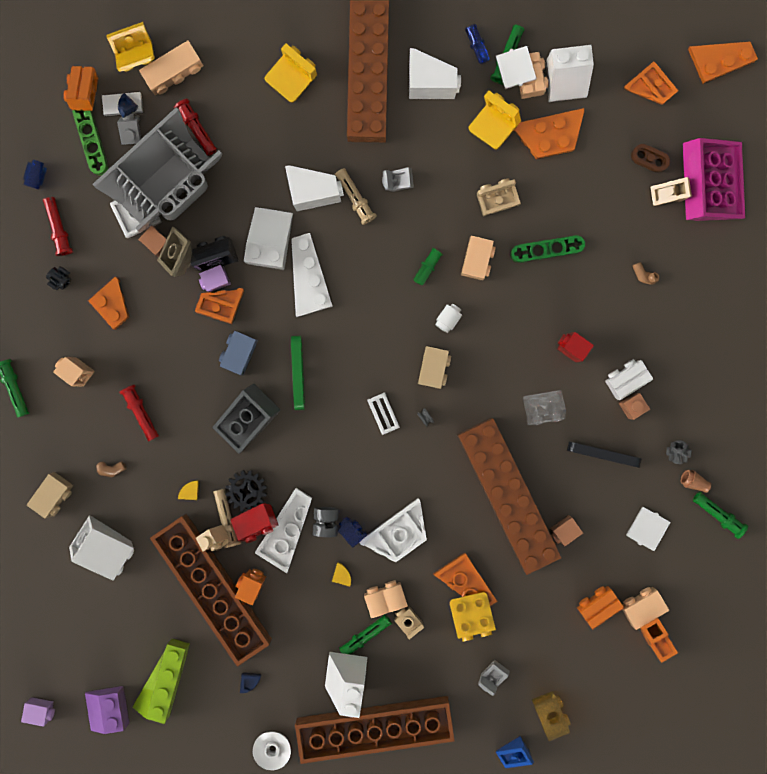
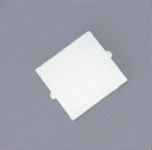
[496,46,536,89]
[626,507,671,551]

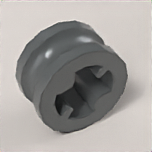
[417,408,434,427]

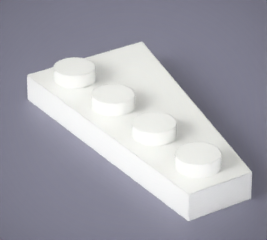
[292,233,333,318]
[255,488,312,573]

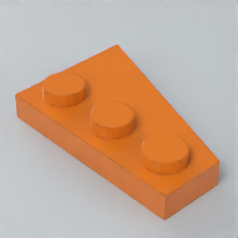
[688,42,758,84]
[433,553,497,606]

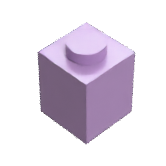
[199,265,231,292]
[21,697,55,727]

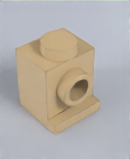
[196,525,232,551]
[394,606,424,640]

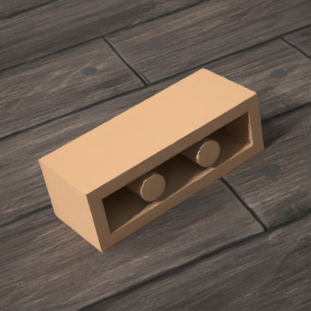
[139,40,204,95]

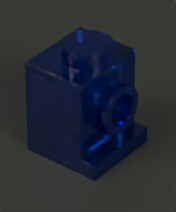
[338,517,368,548]

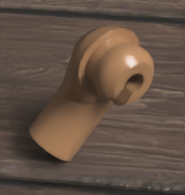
[632,262,659,285]
[96,461,127,477]

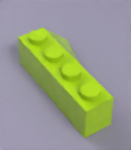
[132,639,190,724]

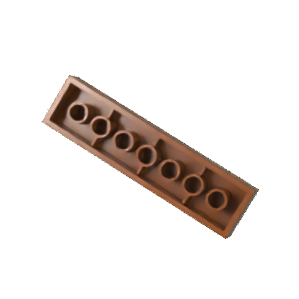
[347,0,389,143]
[457,418,561,575]
[150,513,272,667]
[295,696,455,764]

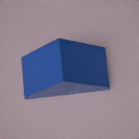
[496,736,534,768]

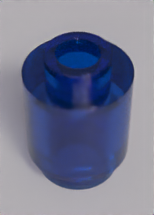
[23,160,47,189]

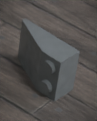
[212,384,281,454]

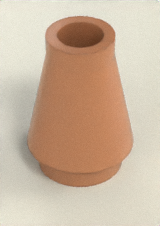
[680,470,711,493]

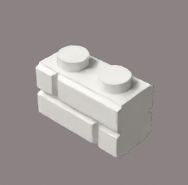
[605,359,653,400]

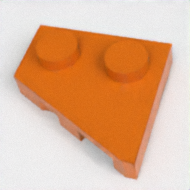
[624,61,679,105]
[88,276,129,330]
[195,288,244,324]

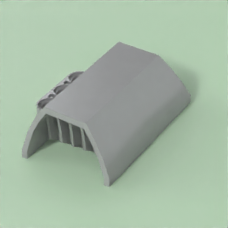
[93,107,222,232]

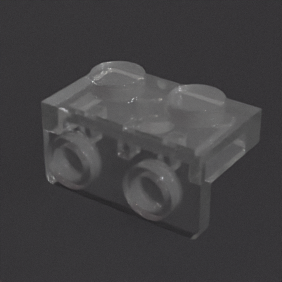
[523,390,566,425]

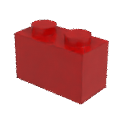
[557,332,594,362]
[230,503,279,543]

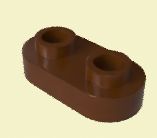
[631,144,670,173]

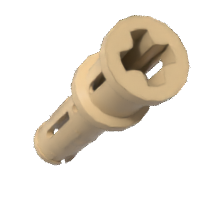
[335,168,377,225]
[213,489,241,548]

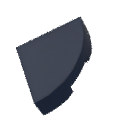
[118,93,138,118]
[240,673,261,693]

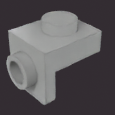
[117,113,142,145]
[382,167,414,192]
[478,660,510,696]

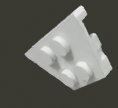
[359,498,427,562]

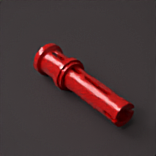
[174,98,217,156]
[43,197,73,256]
[119,384,159,442]

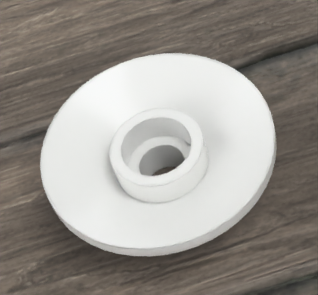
[253,731,291,770]

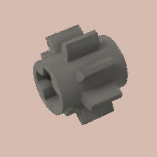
[666,440,692,464]

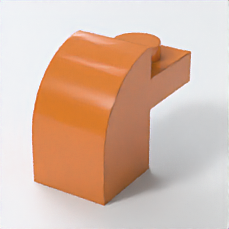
[640,618,678,663]

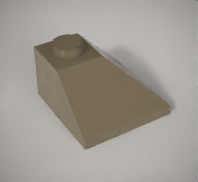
[157,226,192,277]

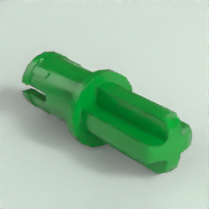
[414,248,443,285]

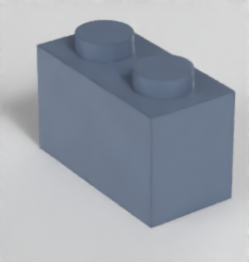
[219,331,258,375]

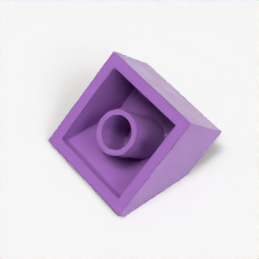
[85,686,129,734]

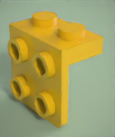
[107,22,155,72]
[265,43,317,103]
[469,91,521,149]
[450,592,496,642]

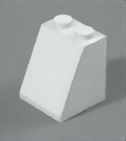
[545,45,594,102]
[409,48,461,99]
[285,165,344,211]
[69,515,134,580]
[325,652,367,718]

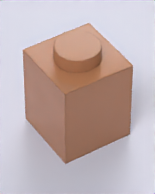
[138,225,167,257]
[619,393,650,420]
[550,515,583,547]

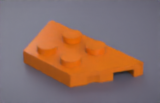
[513,108,584,159]

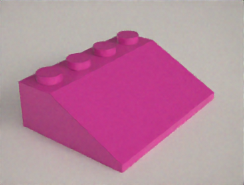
[683,138,745,221]

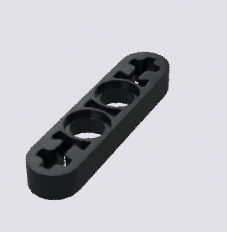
[567,441,642,468]

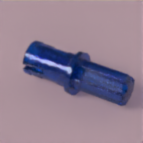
[465,24,490,64]

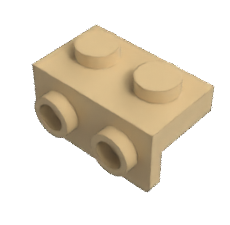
[477,178,521,217]

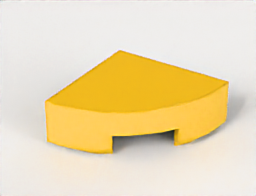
[178,480,199,500]
[332,562,351,587]

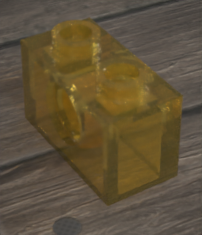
[532,691,571,741]

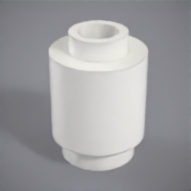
[435,304,462,333]

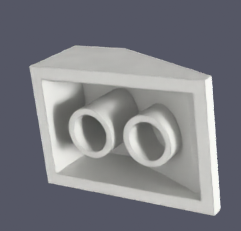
[244,207,293,270]

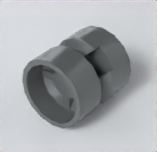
[312,507,339,537]

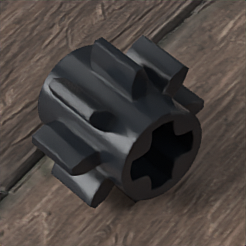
[46,266,71,290]

